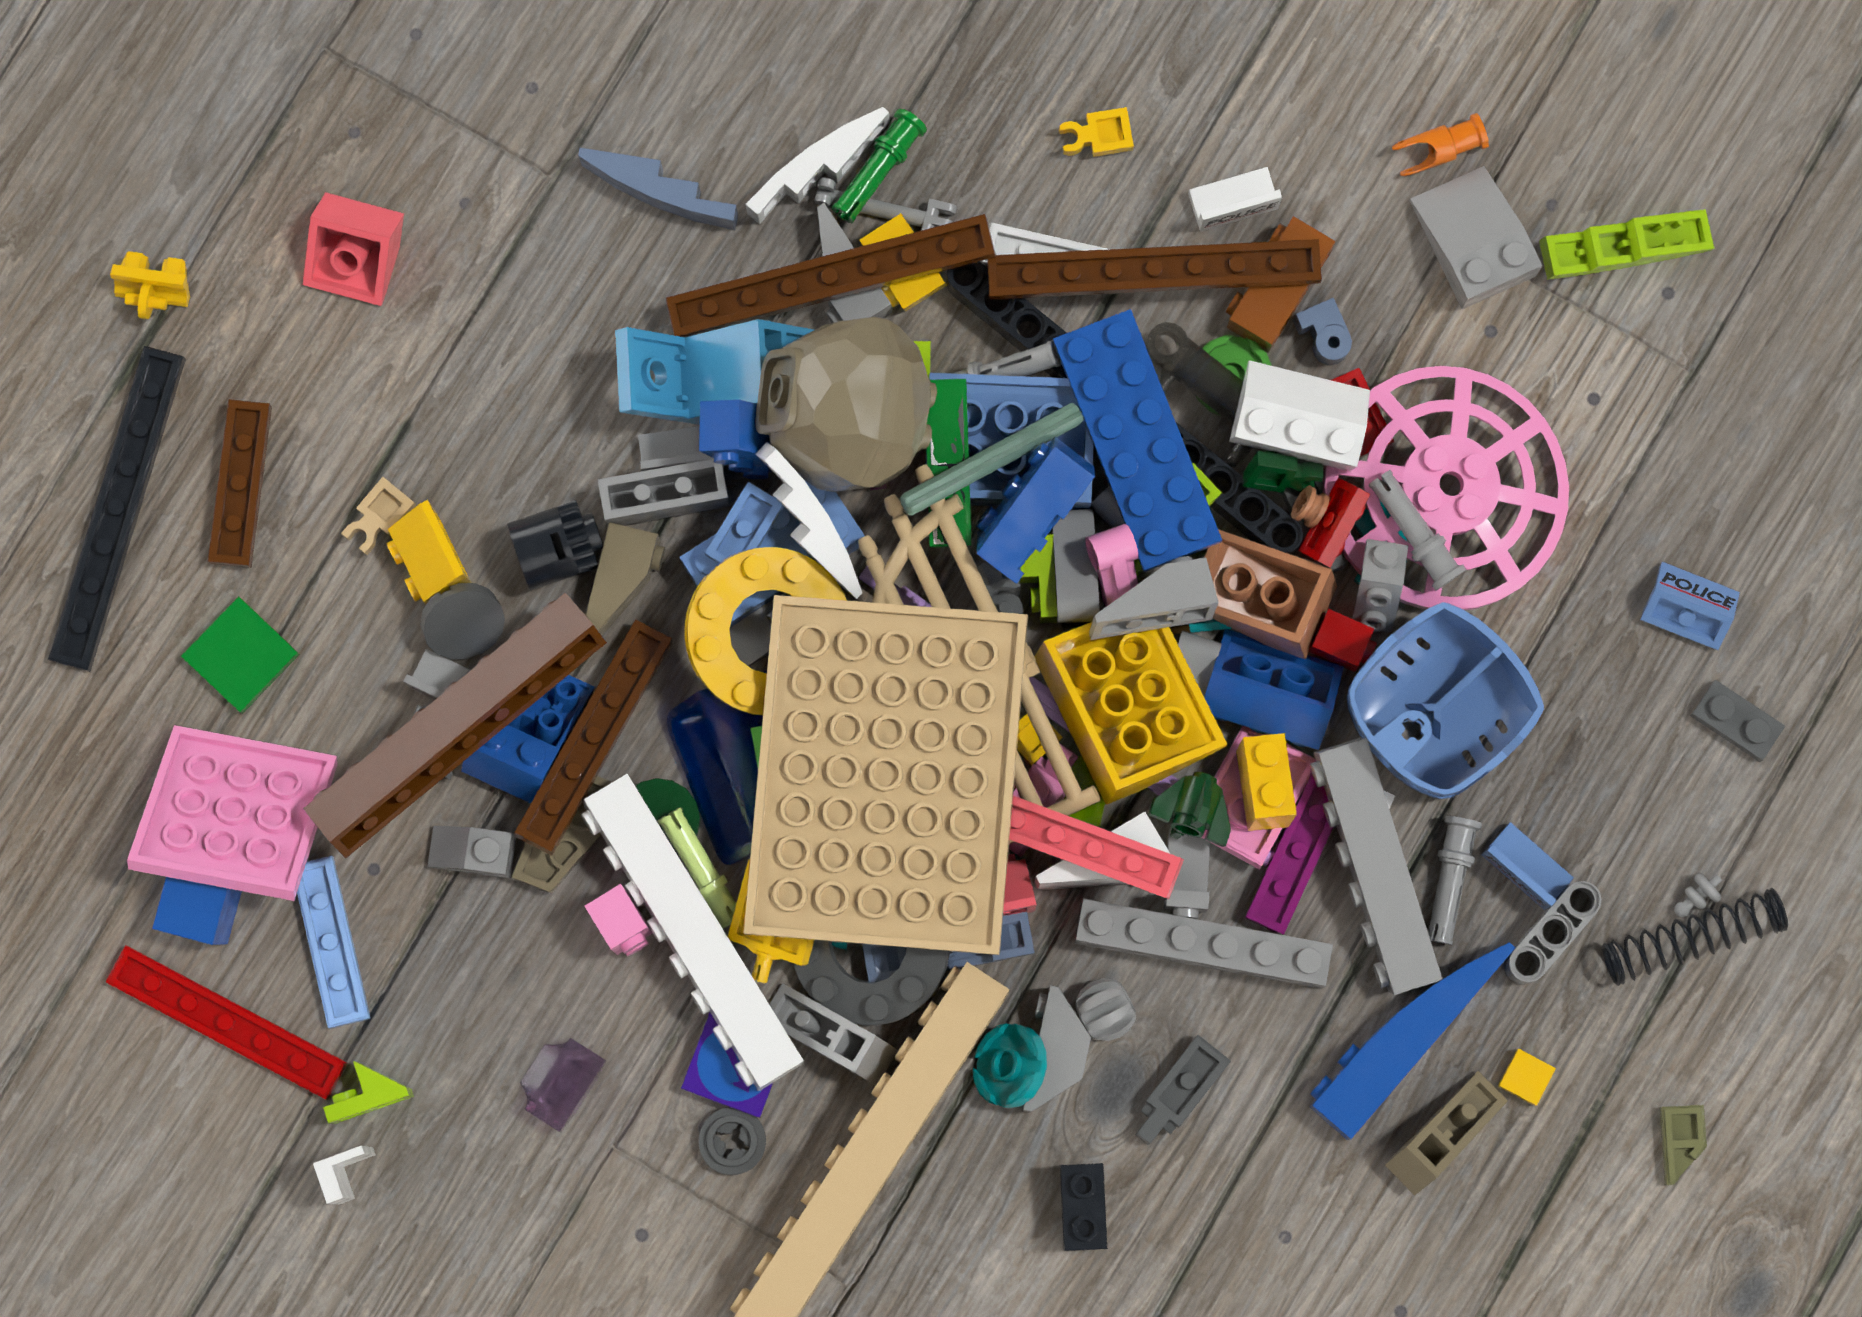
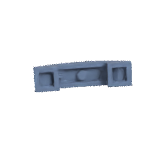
[862,912,1035,982]

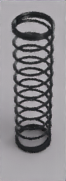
[1602,888,1788,986]

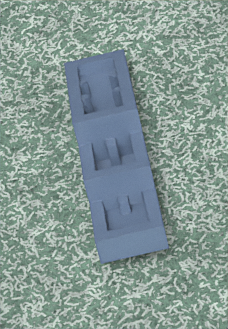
[578,148,738,230]

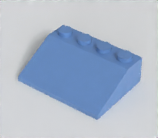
[926,373,1093,510]

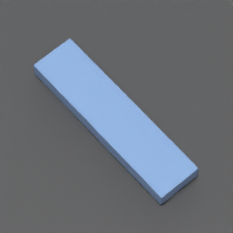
[297,856,371,1029]

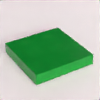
[181,596,300,714]

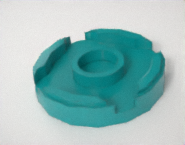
[973,1023,1047,1109]

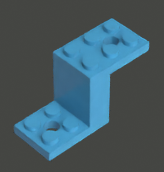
[615,319,814,425]

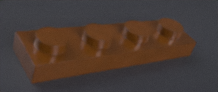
[208,399,272,568]

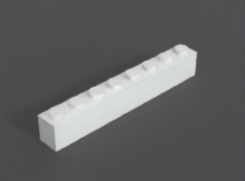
[581,774,804,1091]

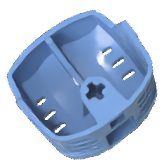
[1347,602,1544,799]

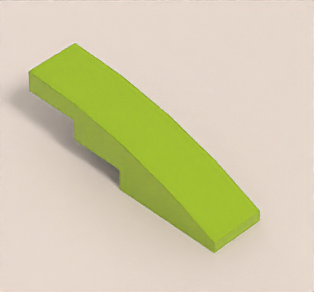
[1539,209,1715,280]

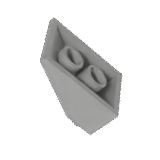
[1410,166,1543,310]

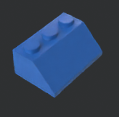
[1204,629,1344,750]

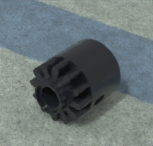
[507,500,603,591]

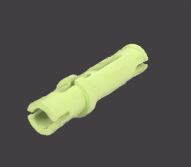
[658,807,736,928]

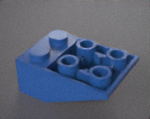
[461,675,594,803]

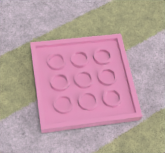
[127,725,337,901]

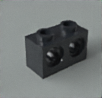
[1060,1163,1108,1251]

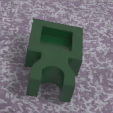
[1243,451,1323,493]

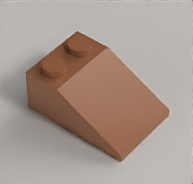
[1204,529,1337,659]

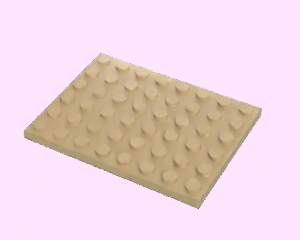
[744,595,1028,955]

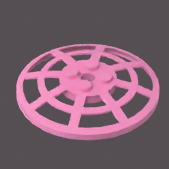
[1323,366,1569,610]

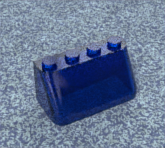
[667,671,767,865]

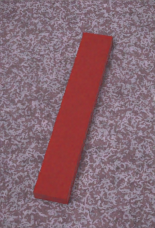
[106,945,347,1100]

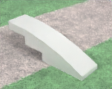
[745,107,890,224]
[755,442,862,599]

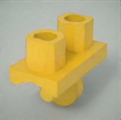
[110,251,190,319]

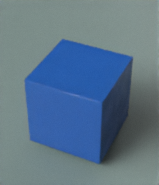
[152,877,242,945]

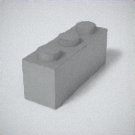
[598,459,730,526]

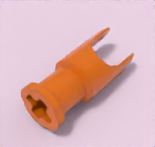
[1392,113,1489,176]

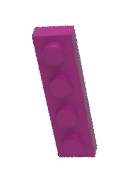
[1245,773,1333,935]

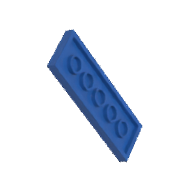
[1053,309,1222,572]

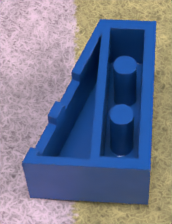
[699,399,773,479]
[976,437,1095,584]

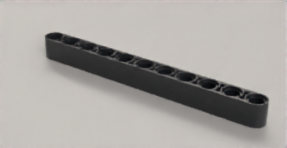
[947,261,1303,555]

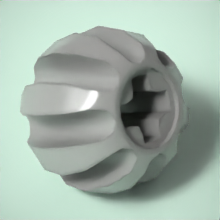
[1075,978,1136,1041]

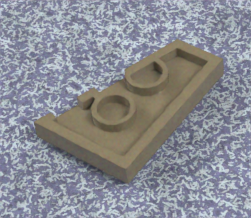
[512,776,612,894]

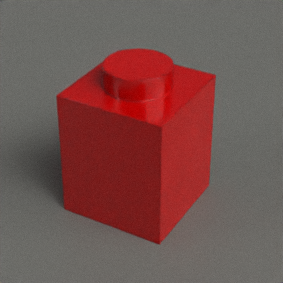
[1309,609,1377,672]

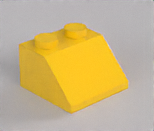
[386,500,471,605]

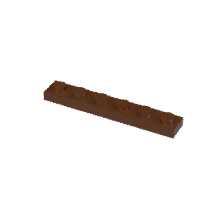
[514,619,672,856]

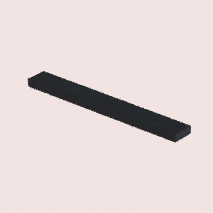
[48,346,186,672]

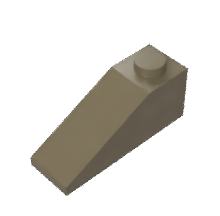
[586,522,665,636]
[1385,1071,1508,1196]

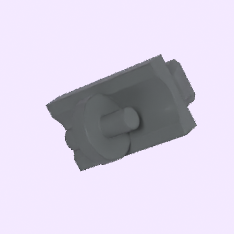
[977,562,1023,614]

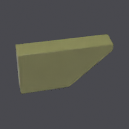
[1659,1105,1707,1185]

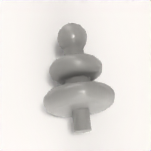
[1674,873,1722,917]

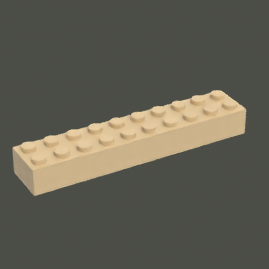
[729,962,1010,1317]

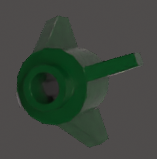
[1148,772,1231,847]

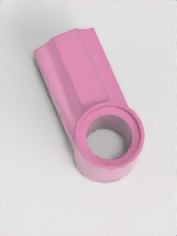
[1085,524,1138,607]

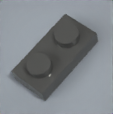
[1690,680,1785,762]

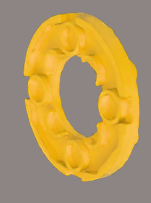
[685,547,847,715]

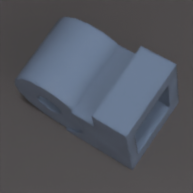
[1292,298,1352,365]

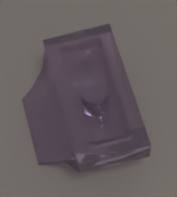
[520,1038,607,1132]

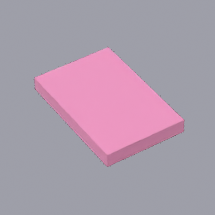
[1201,726,1316,870]

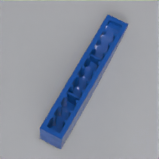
[1309,942,1515,1140]

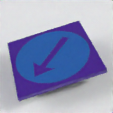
[681,1012,773,1118]

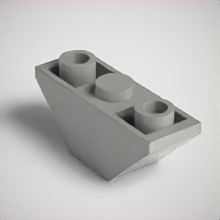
[1023,985,1091,1113]

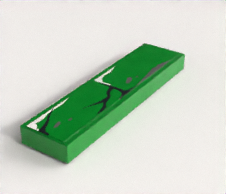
[927,379,972,548]

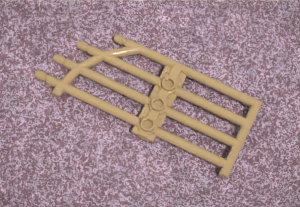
[853,464,1100,844]

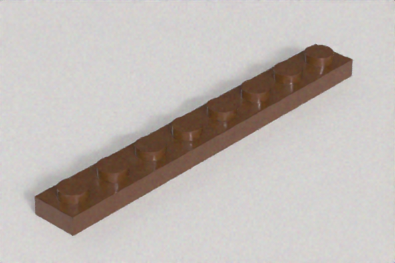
[666,214,996,337]
[987,239,1322,300]

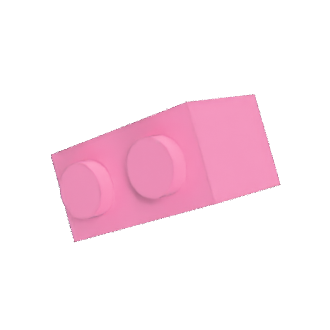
[585,884,652,956]

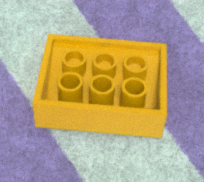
[1034,622,1227,805]

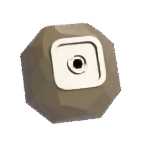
[755,317,937,492]

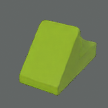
[1019,534,1058,623]
[323,1061,414,1124]

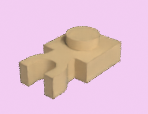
[341,477,416,555]

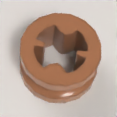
[1291,486,1329,528]

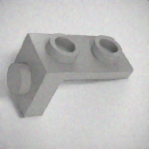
[1352,539,1408,632]
[1164,827,1210,919]

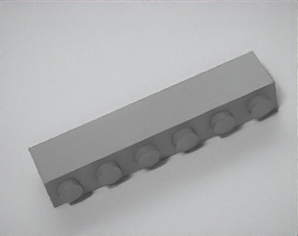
[1310,737,1443,995]
[1074,899,1333,989]

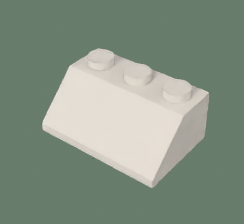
[1229,360,1370,471]

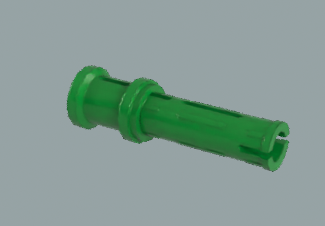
[832,108,927,224]

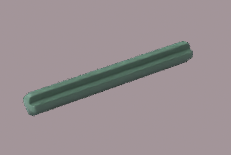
[900,403,1083,515]

